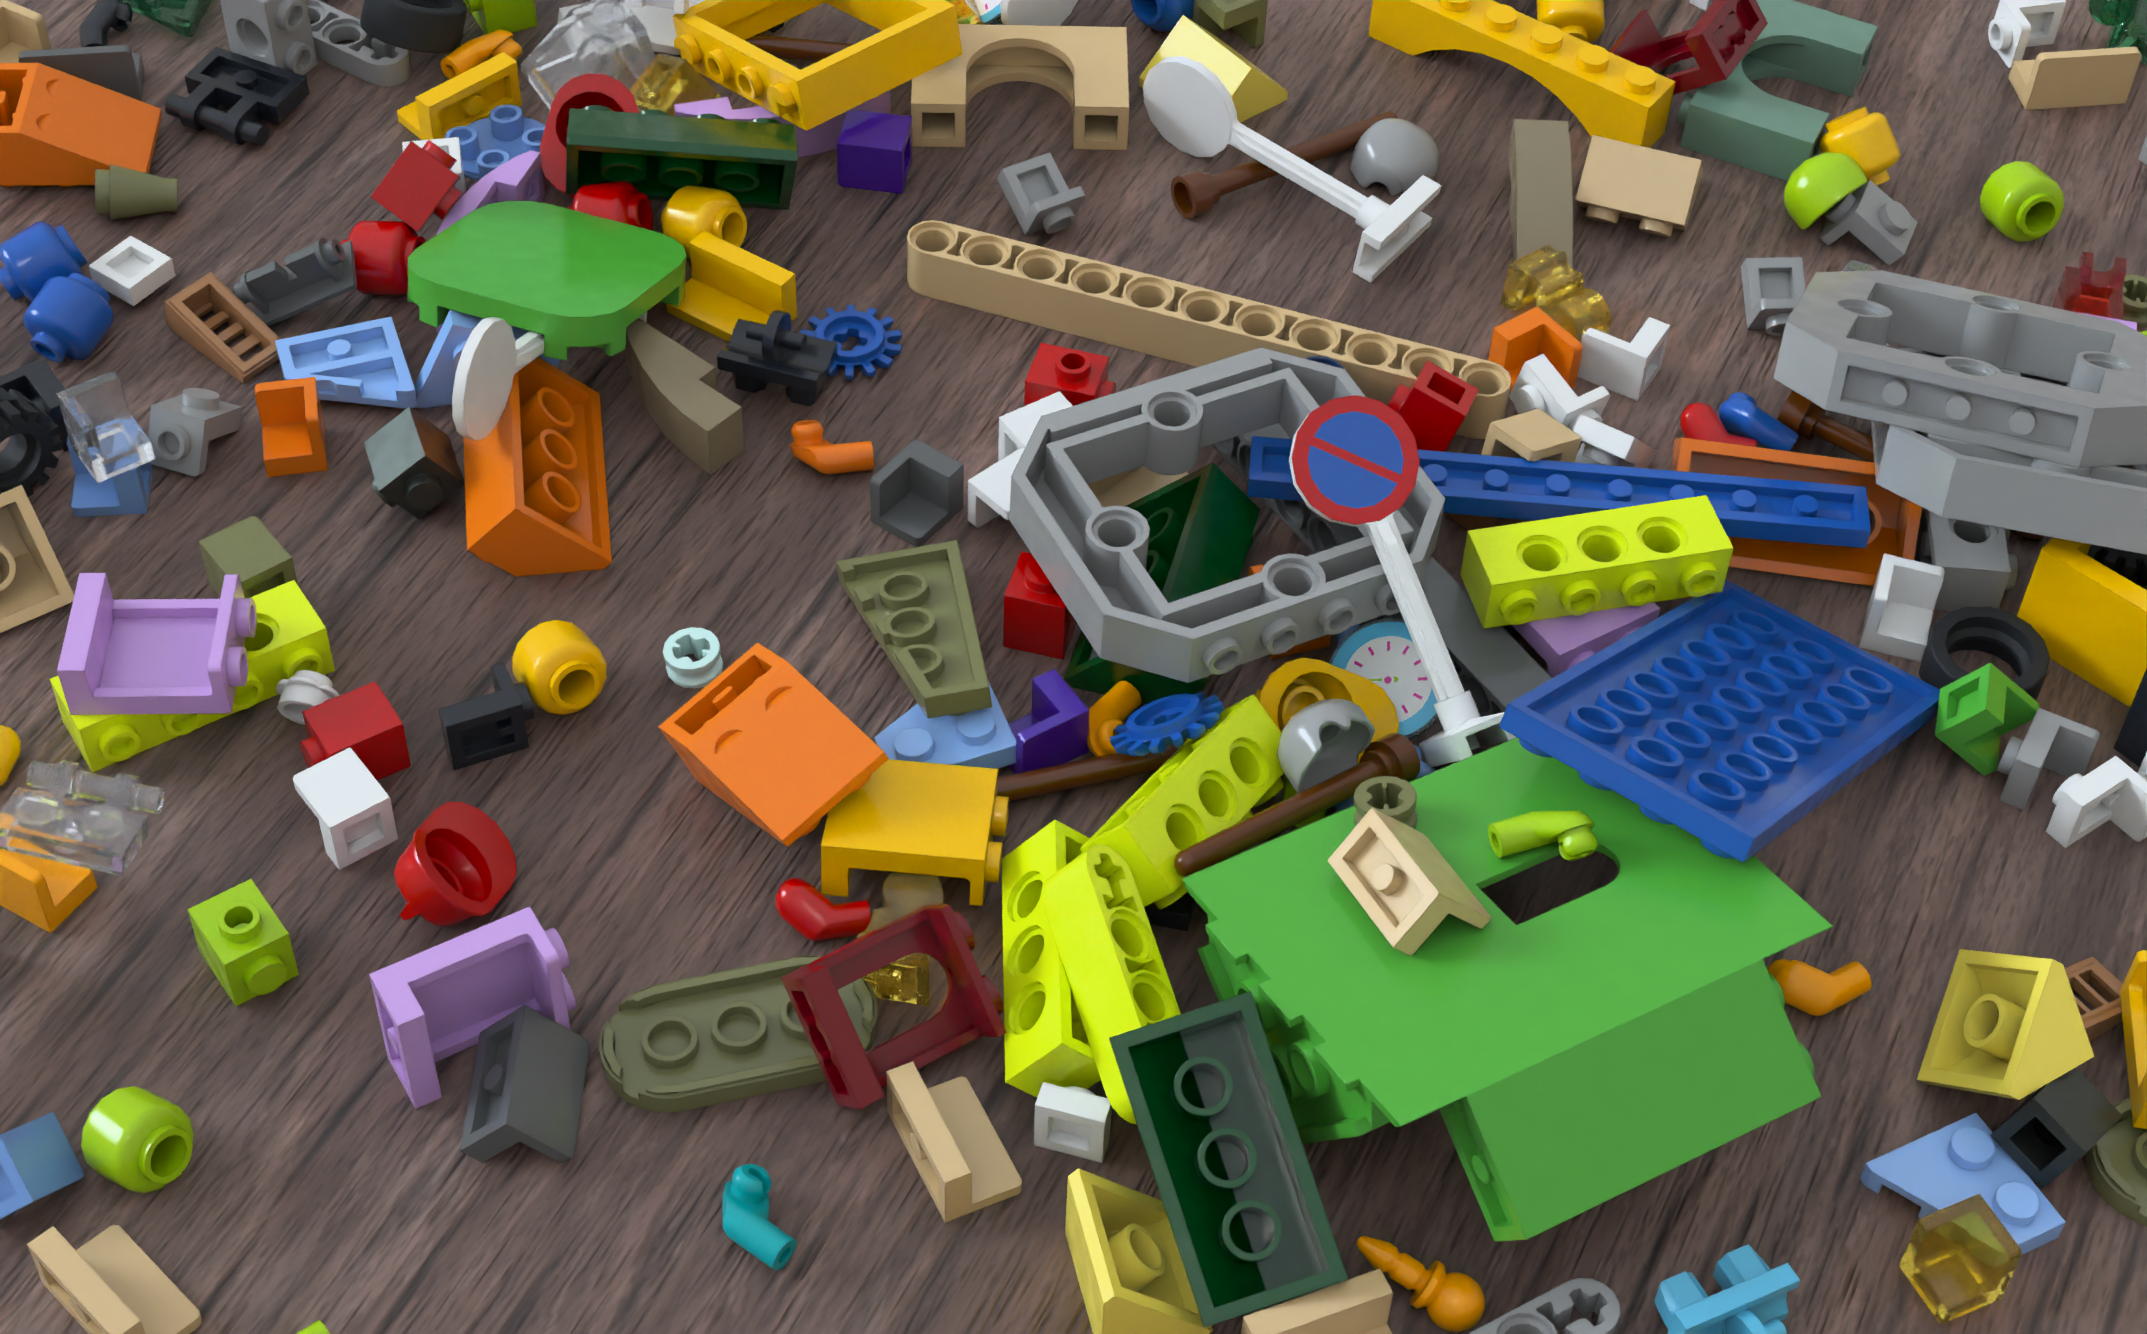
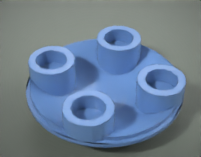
[445,104,545,181]

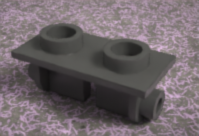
[234,238,357,326]

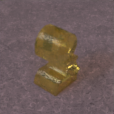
[1500,245,1611,343]
[857,872,944,1007]

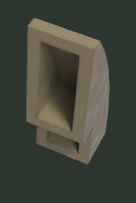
[1508,119,1573,280]
[626,318,745,475]

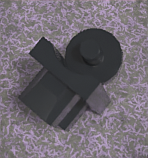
[717,310,838,407]

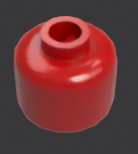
[568,181,654,230]
[340,220,426,295]

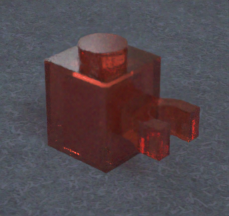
[2052,251,2127,320]

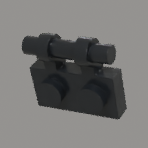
[165,47,310,146]

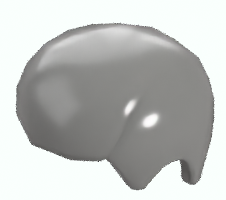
[1350,118,1440,196]
[1277,698,1375,793]

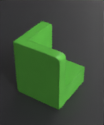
[1935,662,2039,776]

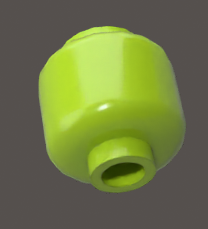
[1980,161,2064,242]
[81,1086,194,1193]

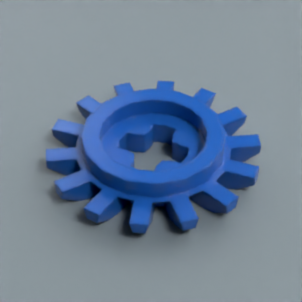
[799,305,902,380]
[1110,692,1224,757]

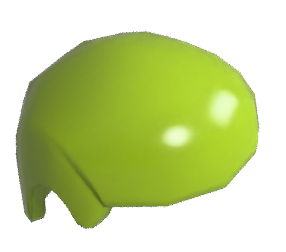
[1784,152,1867,230]

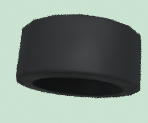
[360,0,467,54]
[1919,607,2050,701]

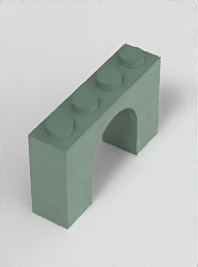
[1677,0,1878,181]

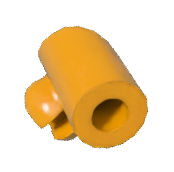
[440,29,523,80]
[1087,681,1142,757]
[1767,959,1872,1016]

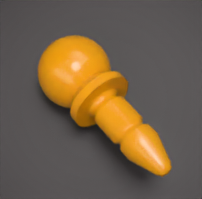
[1356,1236,1485,1332]

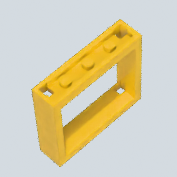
[672,0,963,131]

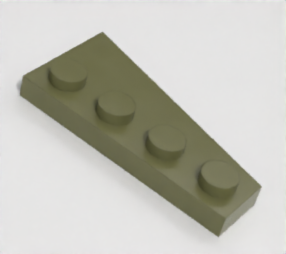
[835,540,992,719]

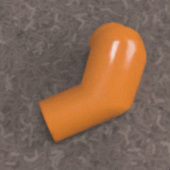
[789,420,874,475]

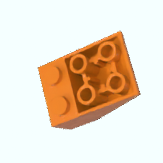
[0,63,162,187]
[658,643,889,847]

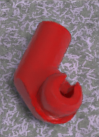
[1680,402,1757,447]
[775,878,872,941]

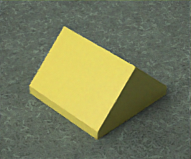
[1139,15,1288,123]
[1917,949,2094,1100]
[1065,1168,1213,1334]

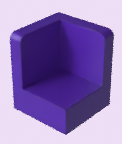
[837,109,912,194]
[1008,669,1089,774]

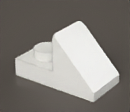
[1572,414,1657,468]

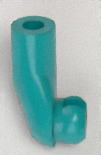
[722,1164,797,1271]

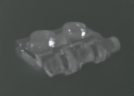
[0,760,165,876]

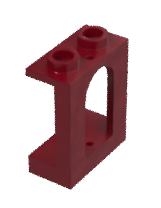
[1609,0,1768,95]
[781,904,1007,1109]

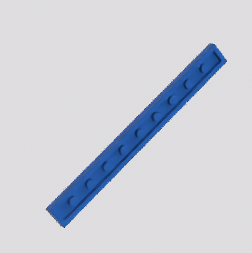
[1247,436,1871,548]

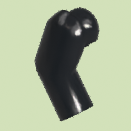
[79,0,133,47]

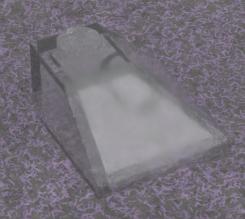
[521,0,670,112]

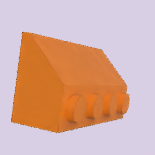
[463,357,612,577]
[1670,437,1922,586]

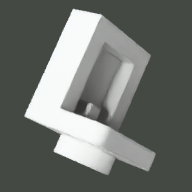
[1988,0,2067,68]
[1509,354,1611,430]
[2046,756,2147,848]

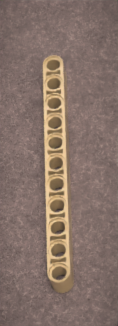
[907,220,1511,439]

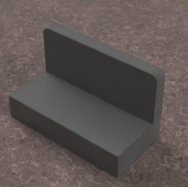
[18,45,145,101]
[460,1005,590,1163]

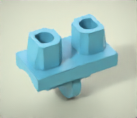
[1654,1244,1800,1334]

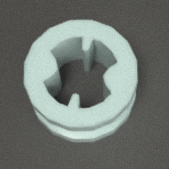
[663,627,723,688]

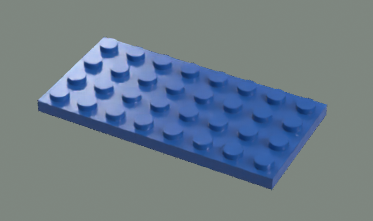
[1499,579,1940,863]

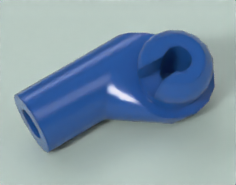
[1719,392,1799,451]

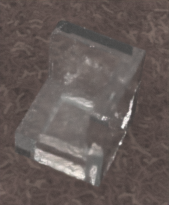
[57,372,155,483]

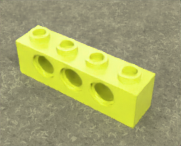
[1460,495,1734,629]
[50,580,335,773]
[1080,694,1285,910]
[1002,820,1101,1097]

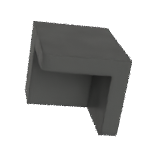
[870,438,964,547]

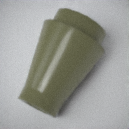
[95,164,178,221]

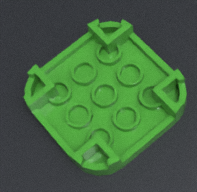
[407,201,687,361]

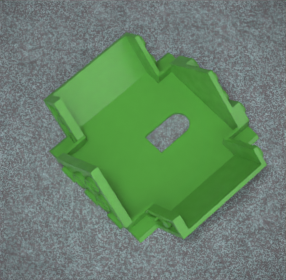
[1182,738,1833,1241]

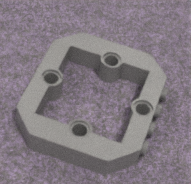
[1774,270,2147,468]
[1009,347,1445,683]
[1871,347,2147,555]

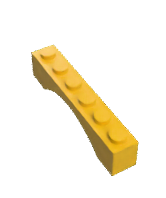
[1368,0,1676,148]

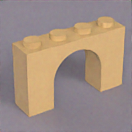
[911,24,1129,150]

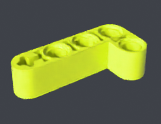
[1041,844,1181,1125]

